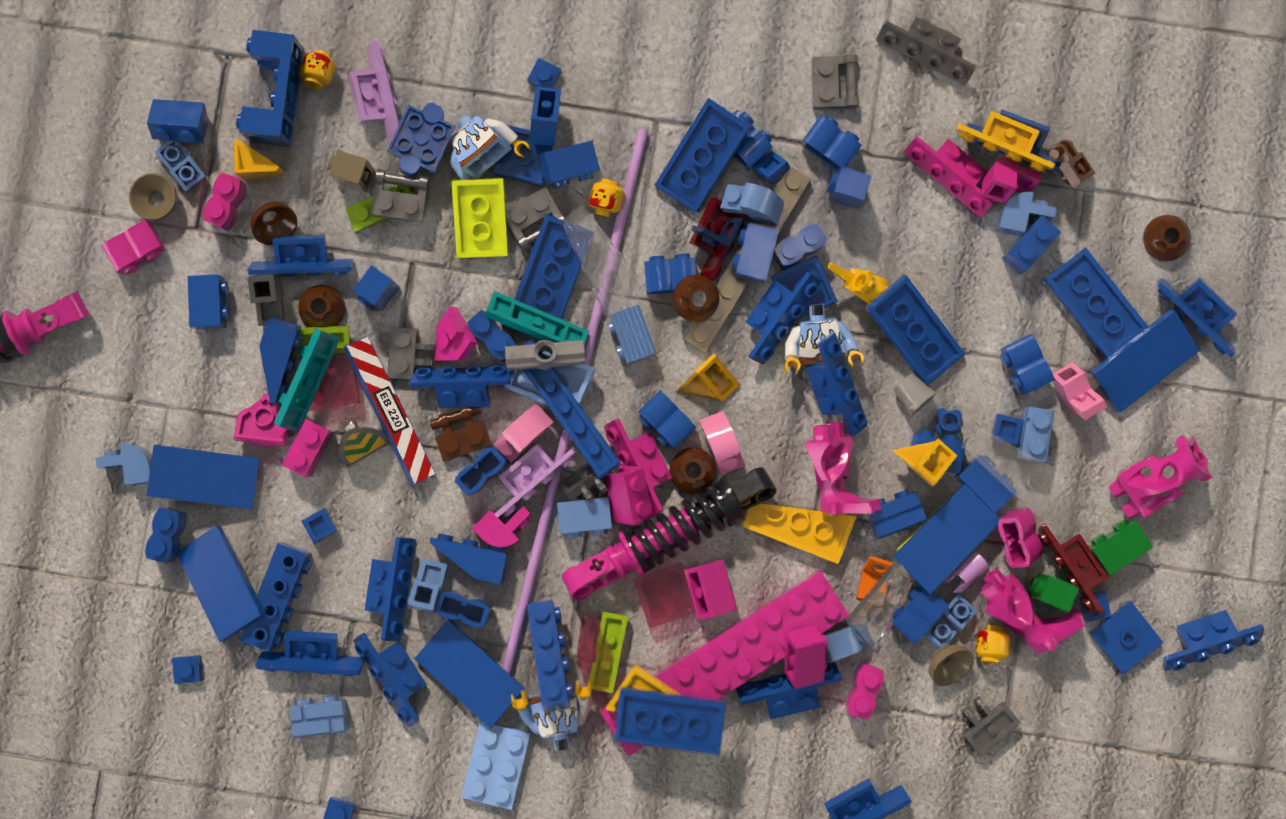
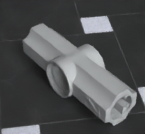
[505,340,585,371]

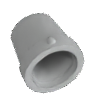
[894,373,937,416]

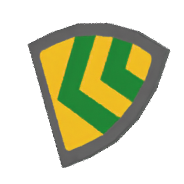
[339,421,390,467]

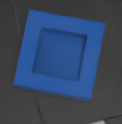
[527,58,562,88]
[753,151,790,184]
[991,414,1023,445]
[302,508,338,543]
[1078,591,1112,622]
[172,655,202,684]
[323,797,356,819]

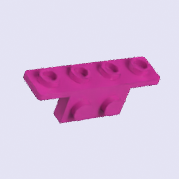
[904,136,995,217]
[604,418,672,515]

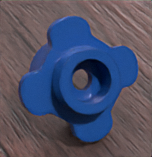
[935,408,962,435]

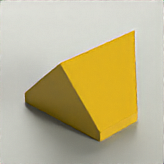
[234,139,284,183]
[676,354,740,402]
[891,438,957,486]

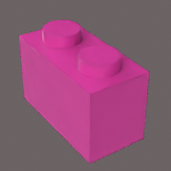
[282,419,334,477]
[604,465,654,525]
[684,559,737,620]
[784,625,828,689]

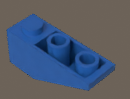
[259,317,303,404]
[430,533,509,584]

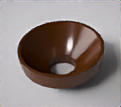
[250,201,298,245]
[1143,215,1191,262]
[672,275,720,322]
[298,285,346,327]
[669,447,716,494]

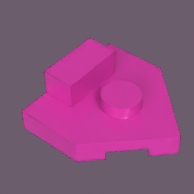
[434,306,477,361]
[233,392,289,448]

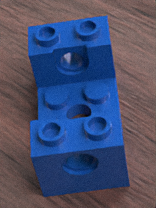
[236,30,304,147]

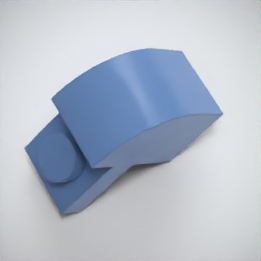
[720,182,785,226]
[995,192,1057,236]
[96,444,152,485]
[407,558,448,614]
[822,619,872,662]

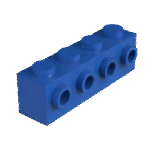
[239,542,312,652]
[527,600,574,712]

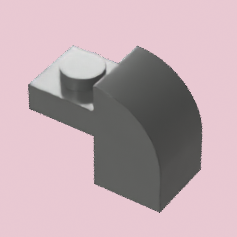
[247,273,285,326]

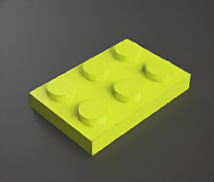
[452,178,509,258]

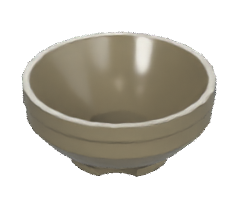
[129,173,177,220]
[929,644,974,686]

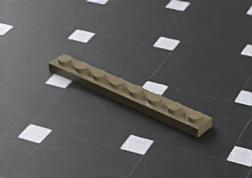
[684,166,811,353]

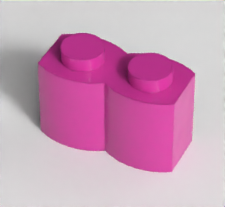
[203,172,247,231]
[101,220,166,275]
[998,507,1043,568]
[845,662,884,720]

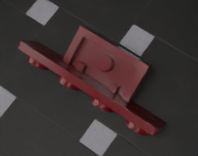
[689,197,746,282]
[1038,523,1109,617]

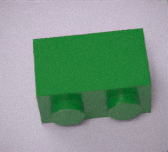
[1089,519,1153,576]
[1028,573,1079,612]

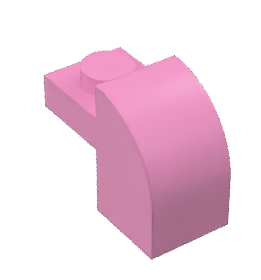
[1053,362,1107,420]
[494,404,554,463]
[699,411,745,476]

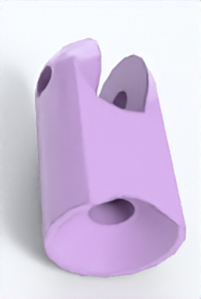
[944,550,989,593]

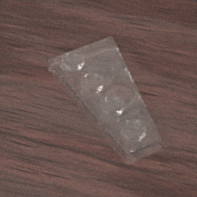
[561,205,645,318]
[961,427,1075,518]

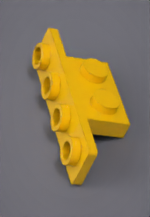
[955,111,1055,172]

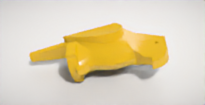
[827,263,889,304]

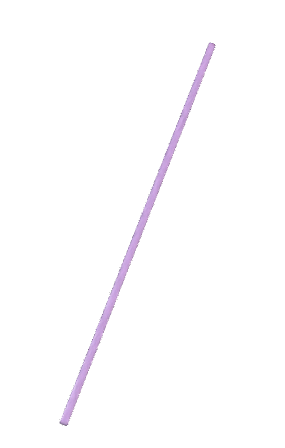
[502,129,648,674]

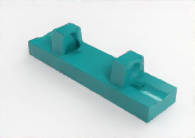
[484,291,589,345]
[274,328,340,433]

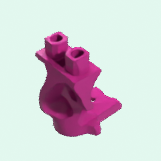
[805,422,881,515]
[1109,434,1212,519]
[981,568,1085,653]

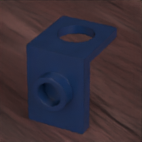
[691,217,743,248]

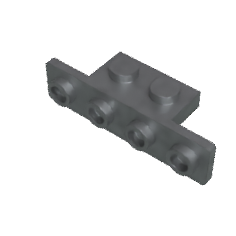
[876,16,976,85]

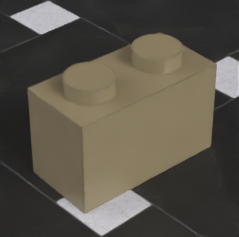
[327,149,375,193]

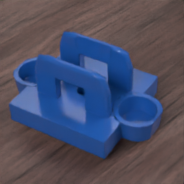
[387,103,456,177]

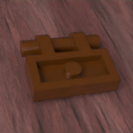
[1049,140,1095,188]
[429,407,493,462]

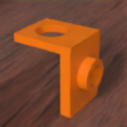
[856,556,894,607]

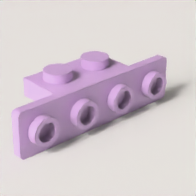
[348,40,400,144]
[494,443,578,518]

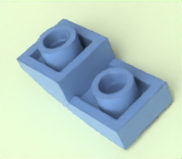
[155,141,206,192]
[924,593,978,649]

